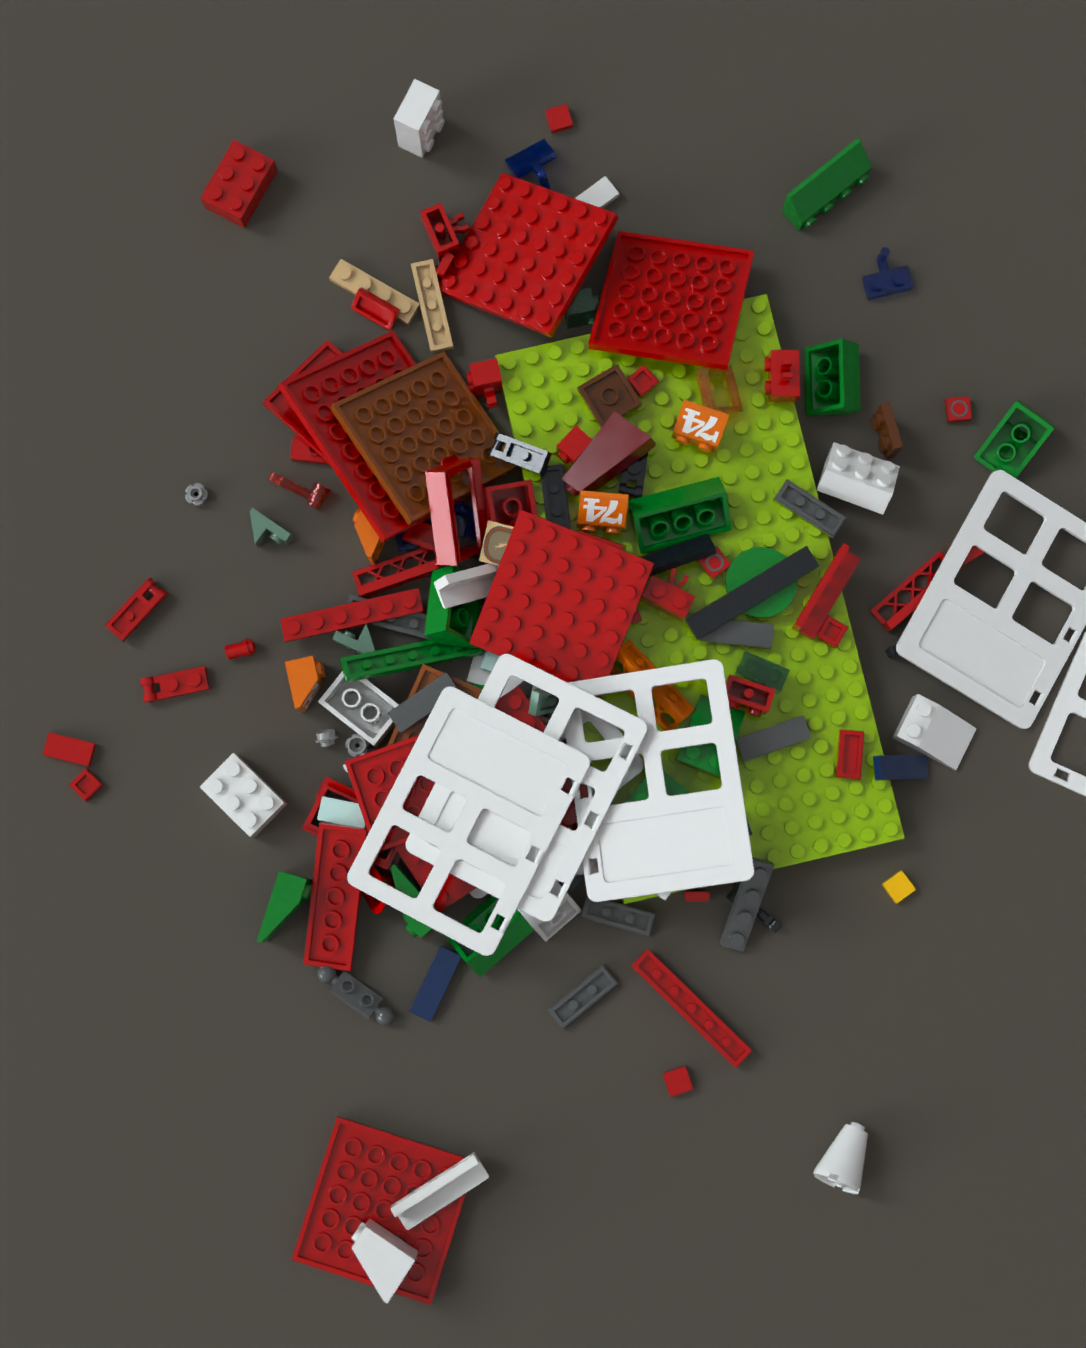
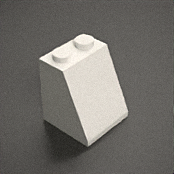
[517,881,582,942]
[351,1219,418,1303]

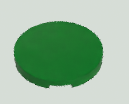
[725,547,797,618]

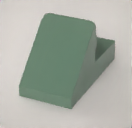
[250,508,294,547]
[332,624,376,654]
[528,685,559,716]

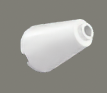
[813,1122,868,1195]

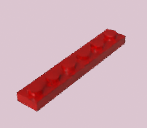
[280,588,424,643]
[631,949,752,1068]

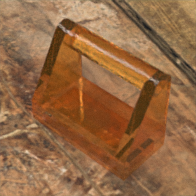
[695,365,743,415]

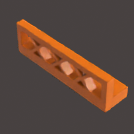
[611,640,695,731]

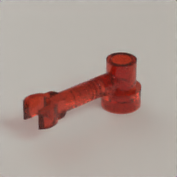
[268,472,331,510]

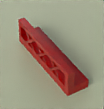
[792,543,861,640]
[352,548,449,598]
[869,550,962,632]

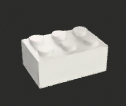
[393,79,445,158]
[817,442,900,515]
[318,671,399,748]
[200,753,287,838]

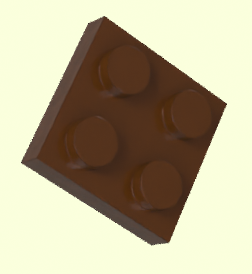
[577,364,642,428]
[871,402,903,460]

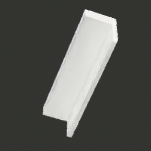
[434,564,499,609]
[390,1152,489,1230]

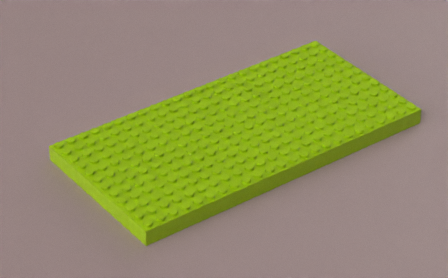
[495,294,905,904]

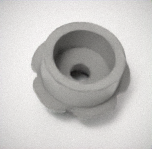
[185,483,208,506]
[315,729,338,747]
[346,734,369,757]

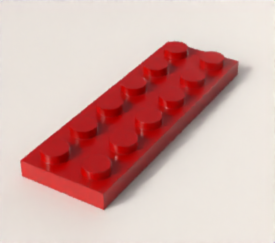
[303,822,368,971]

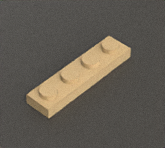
[329,259,420,326]
[411,259,454,354]

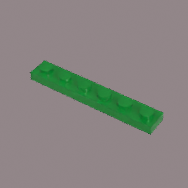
[340,640,484,683]

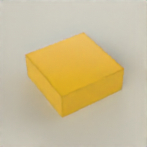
[881,870,916,904]

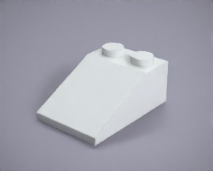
[892,694,977,771]

